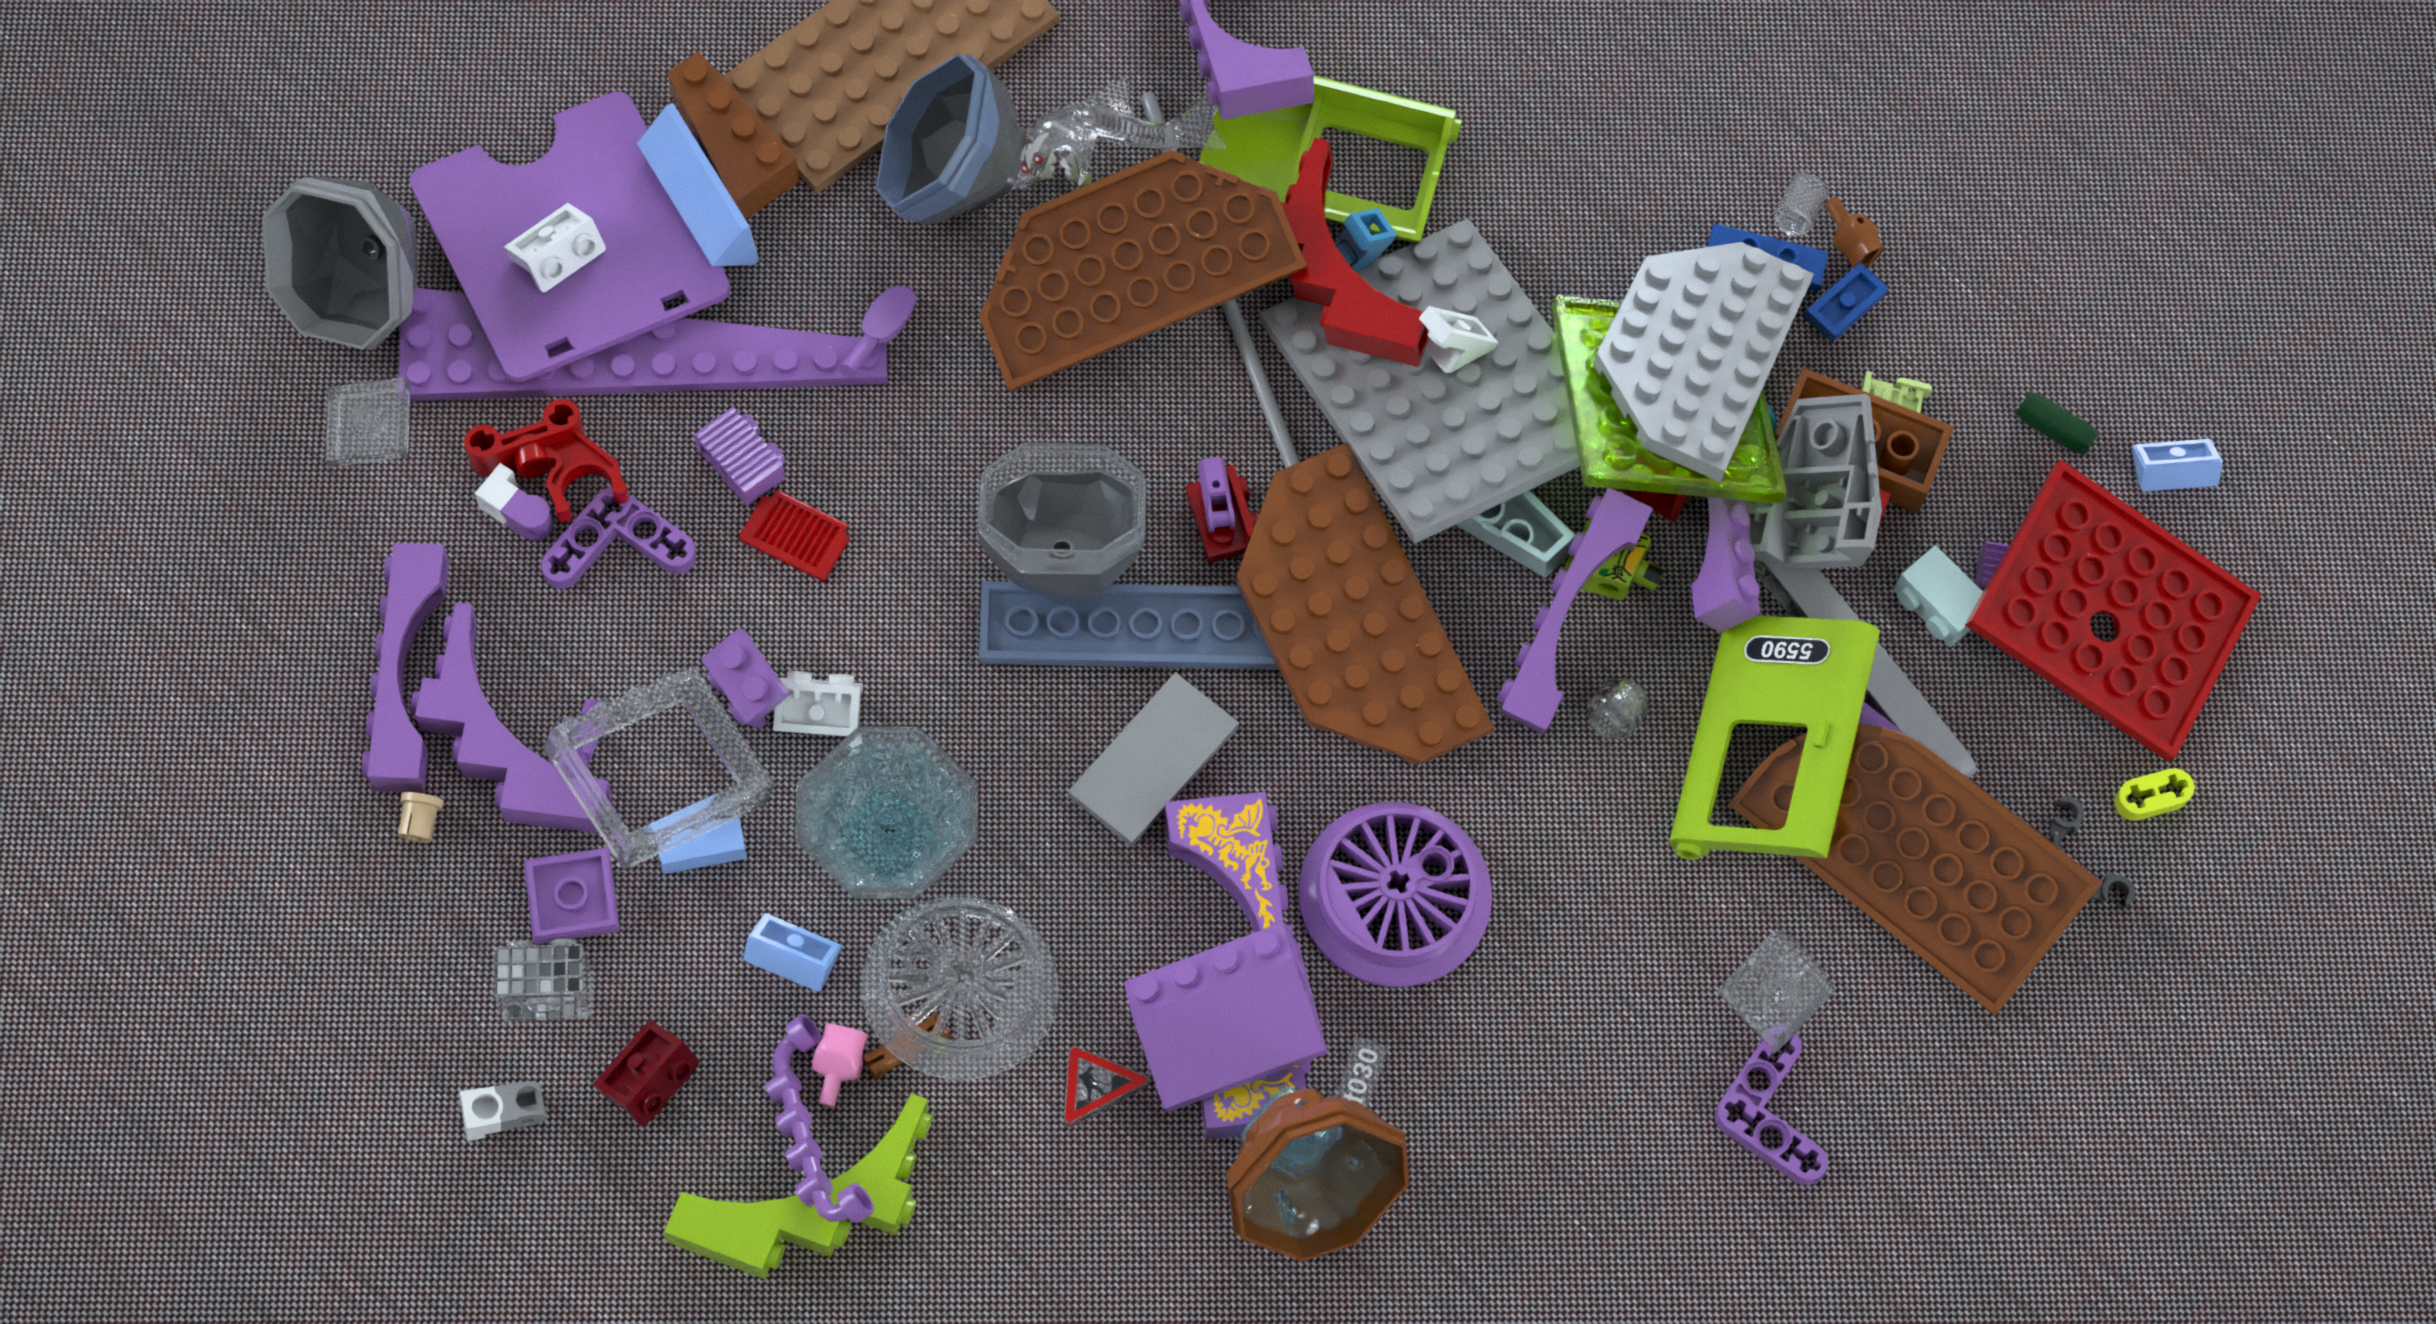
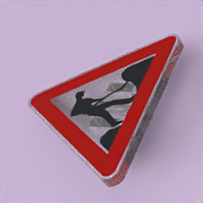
[1063,1046,1150,1127]

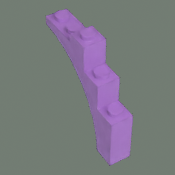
[410,602,612,834]

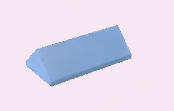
[637,103,760,267]

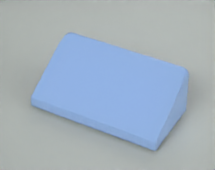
[2132,439,2223,492]
[656,818,747,874]
[743,913,842,991]

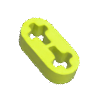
[2114,768,2195,821]

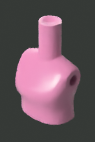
[812,1023,869,1108]

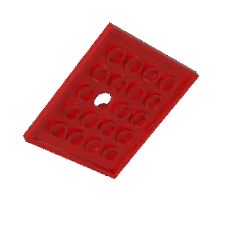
[1965,460,2261,762]

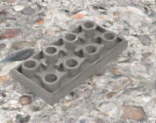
[1068,672,1239,847]

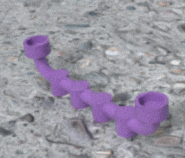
[765,1014,874,1223]

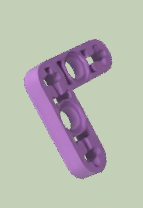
[541,487,696,589]
[1714,1026,1828,1185]

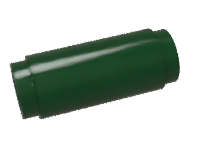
[2015,391,2099,456]

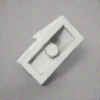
[1419,306,1499,373]

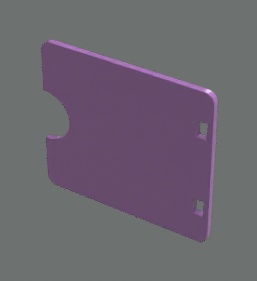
[410,92,730,383]

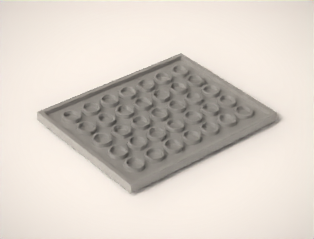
[1259,218,1630,544]

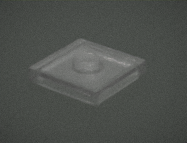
[325,377,410,467]

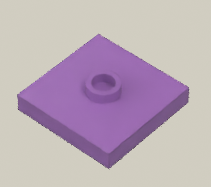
[524,847,620,945]

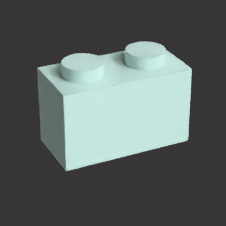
[1893,545,1983,647]

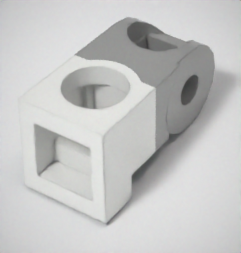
[460,1081,547,1141]

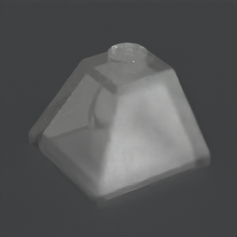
[1717,930,1836,1052]

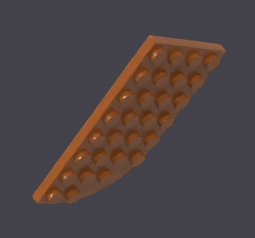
[1728,724,2103,1016]

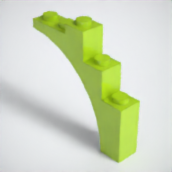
[664,1093,933,1279]

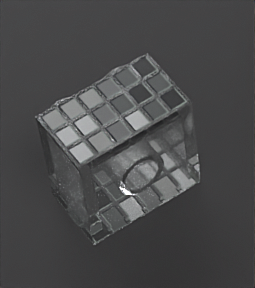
[494,939,592,1022]

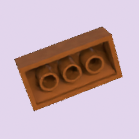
[1767,367,1954,514]

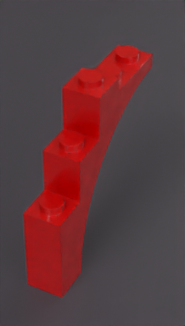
[1281,138,1429,367]

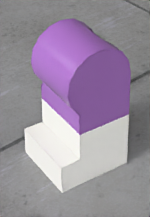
[475,463,554,541]

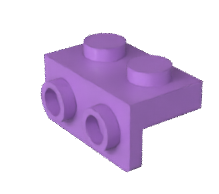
[701,628,790,729]

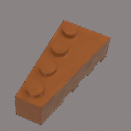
[667,51,799,220]

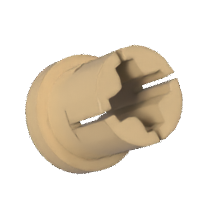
[397,792,444,843]

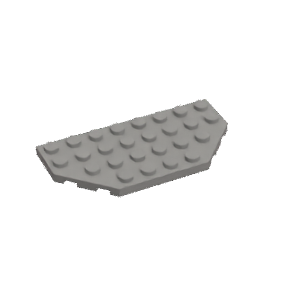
[1593,242,1814,482]

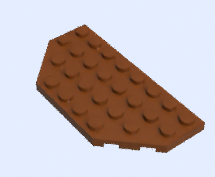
[979,150,1307,392]
[1235,442,1494,766]

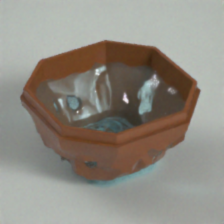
[1226,1087,1409,1262]

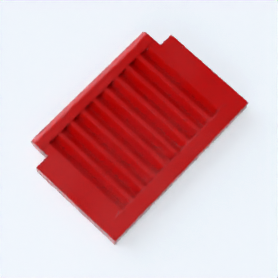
[738,490,850,583]

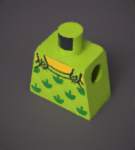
[1564,519,1665,600]

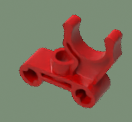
[464,399,630,522]

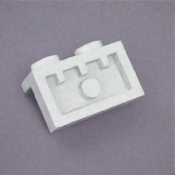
[504,203,606,292]
[773,671,863,737]

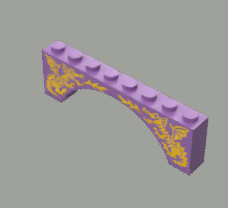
[1164,792,1313,1140]

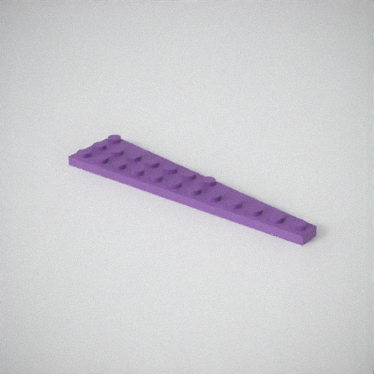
[399,288,888,402]

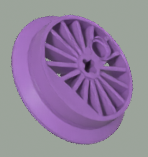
[1299,802,1492,987]

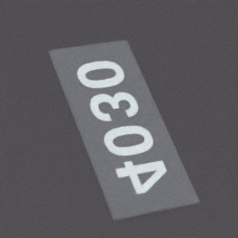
[1335,1036,1388,1108]

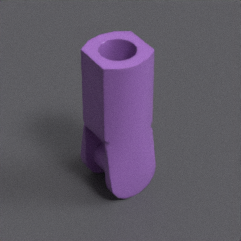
[1197,457,1235,533]

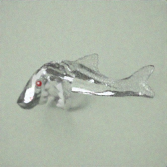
[1011,78,1226,191]

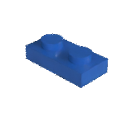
[1804,262,1889,343]

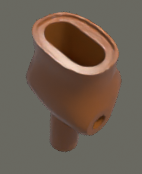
[1824,197,1884,268]

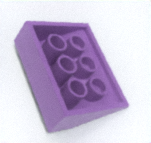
[1124,922,1328,1113]

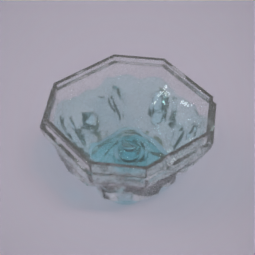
[795,727,978,900]

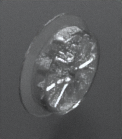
[862,896,1059,1080]

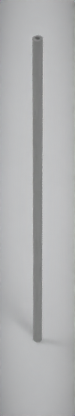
[1140,92,1300,468]

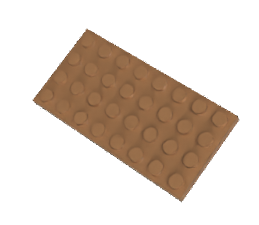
[722,0,1060,194]

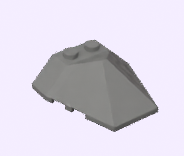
[1746,394,1882,569]

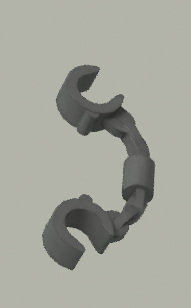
[2049,796,2135,910]

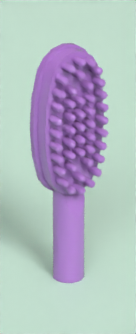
[840,286,916,377]

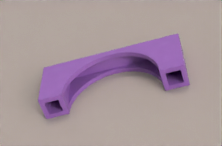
[1179,0,1314,120]

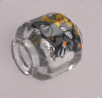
[1587,677,1649,739]

